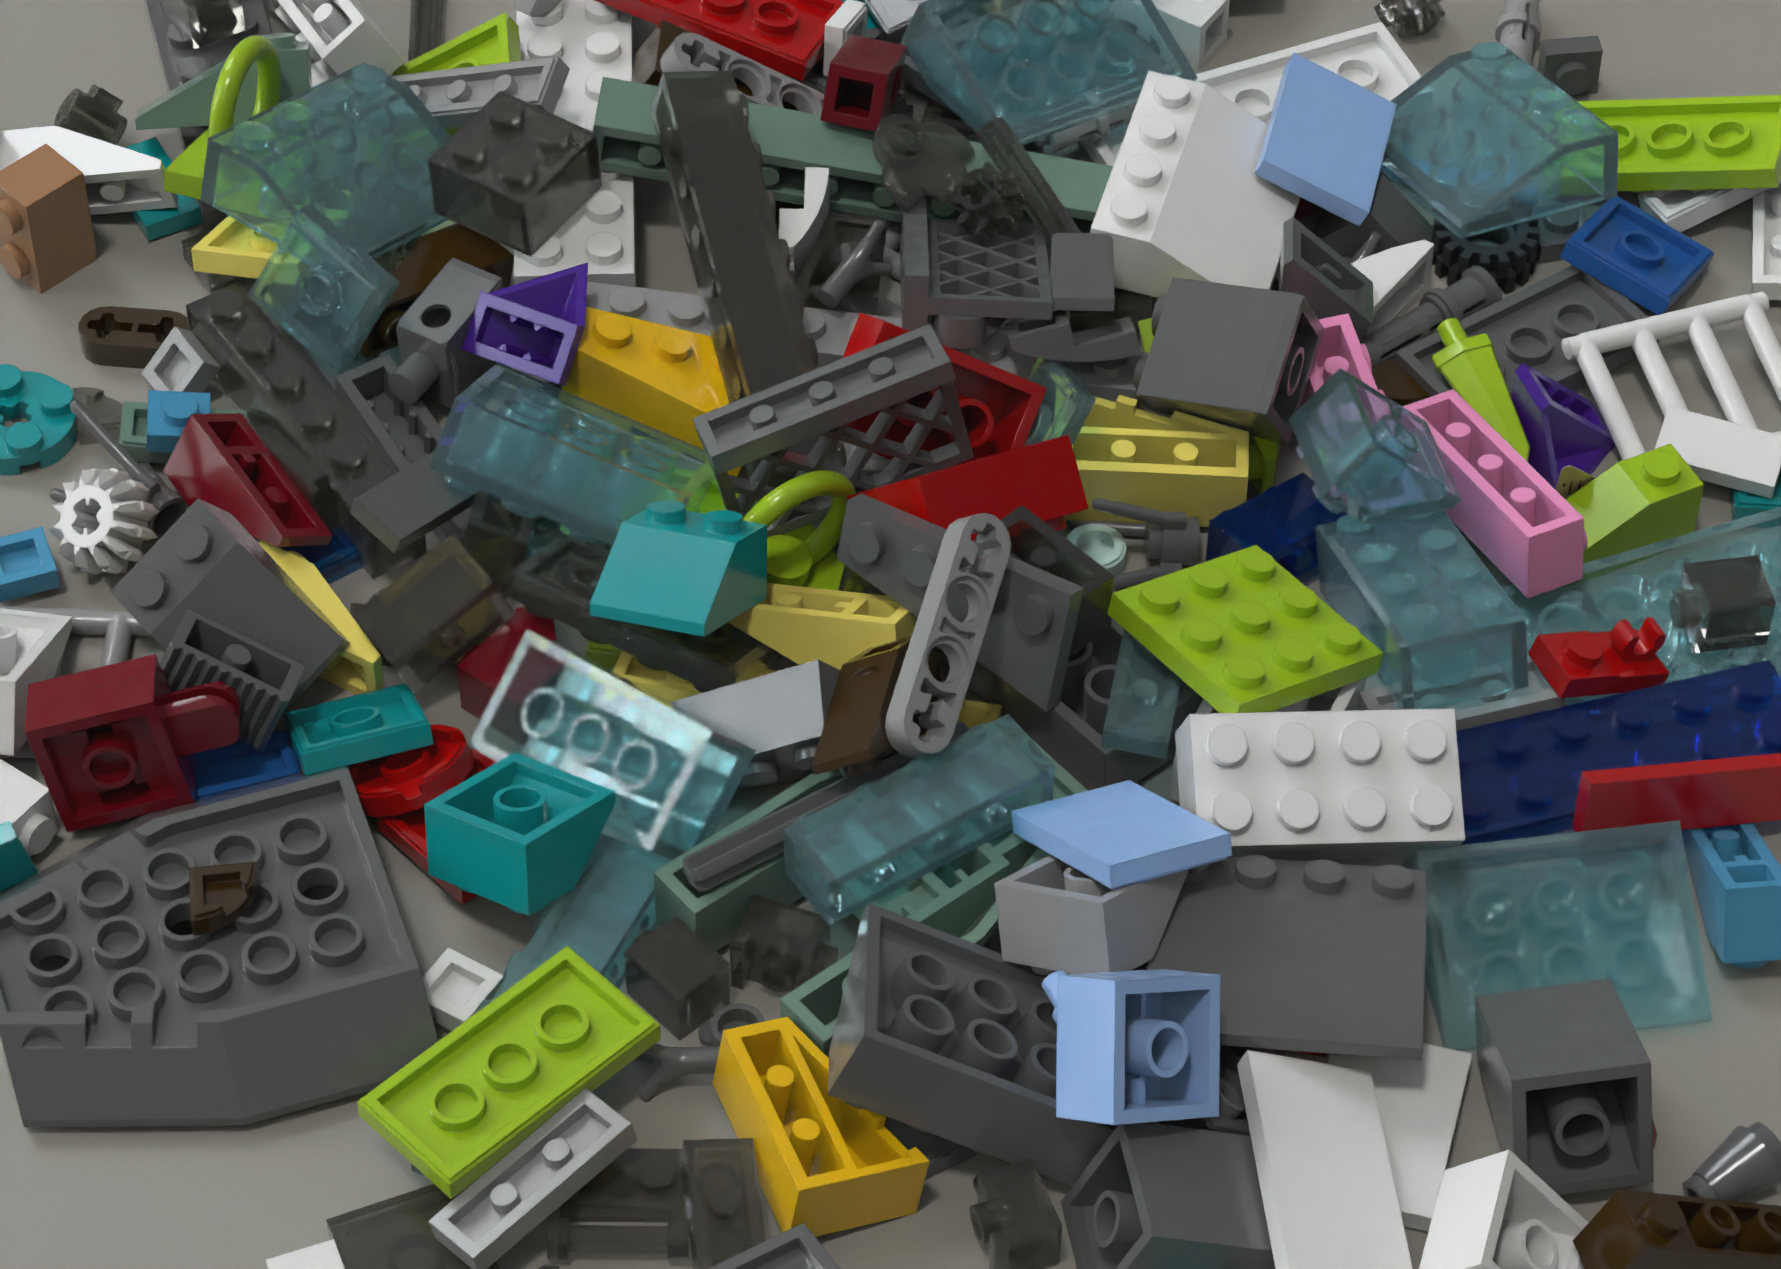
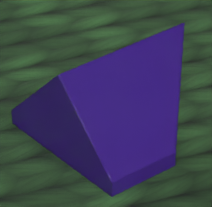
[462,262,588,386]
[1511,363,1616,489]

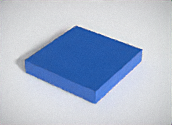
[1559,195,1715,315]

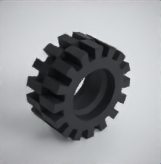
[1431,189,1541,295]

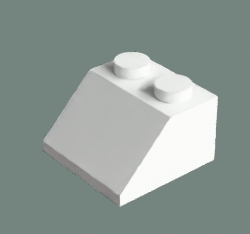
[1419,1150,1589,1269]

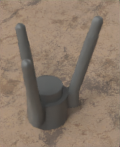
[49,400,186,539]
[1066,498,1200,590]

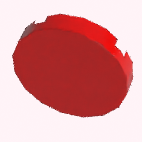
[348,724,474,817]

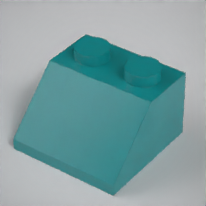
[590,500,767,637]
[424,752,616,916]

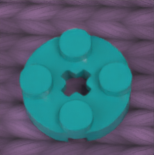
[0,364,78,476]

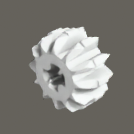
[49,468,160,575]

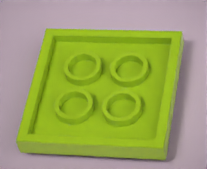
[1107,545,1384,713]

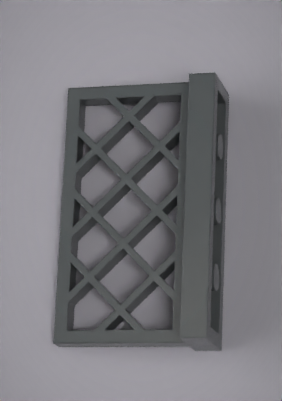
[900,197,1053,331]
[692,324,974,537]

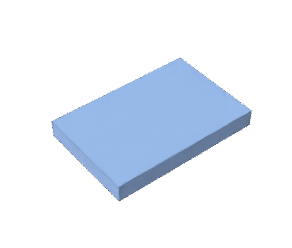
[1254,52,1397,226]
[1011,780,1232,890]

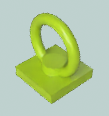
[164,35,322,217]
[743,470,868,653]

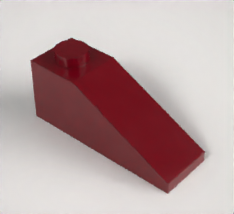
[163,413,333,547]

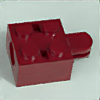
[24,654,240,833]

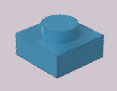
[146,390,210,453]
[0,527,60,603]

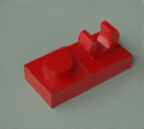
[1528,617,1670,698]

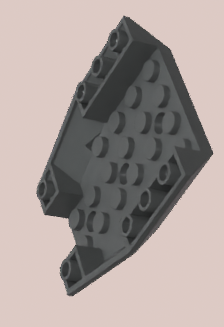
[0,767,438,1127]

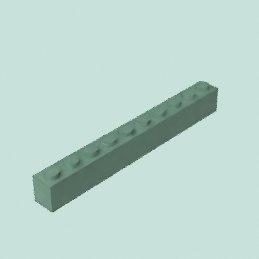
[587,77,1113,248]

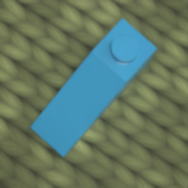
[1680,823,1781,969]

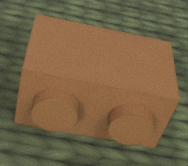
[0,144,98,294]

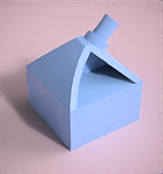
[1041,969,1220,1125]

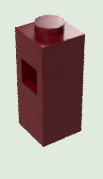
[820,34,908,132]

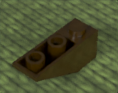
[360,218,514,358]
[812,636,943,778]
[1573,1189,1781,1269]

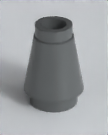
[1682,1122,1781,1202]

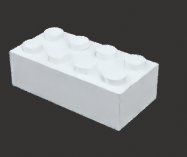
[1175,708,1465,861]

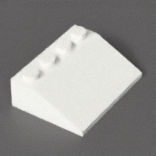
[1090,71,1301,298]

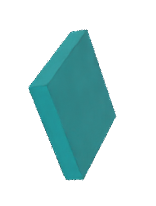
[283,683,434,776]

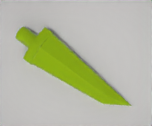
[1432,318,1530,462]

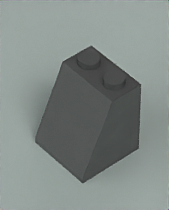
[1133,277,1324,445]
[1474,979,1653,1195]
[1061,1122,1275,1269]

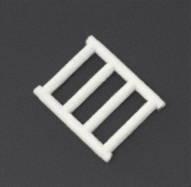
[1561,291,1781,460]

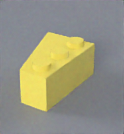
[1061,379,1249,528]

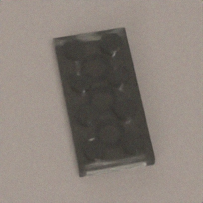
[503,532,783,693]

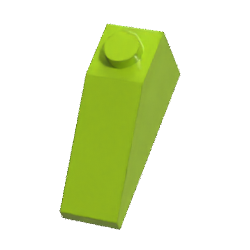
[1565,443,1704,576]

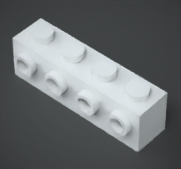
[268,0,405,99]

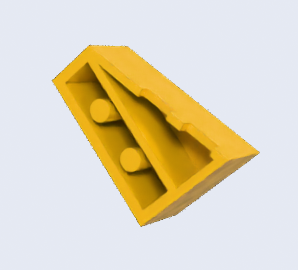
[560,307,761,477]
[712,1017,930,1237]

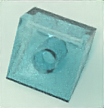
[1289,368,1462,524]

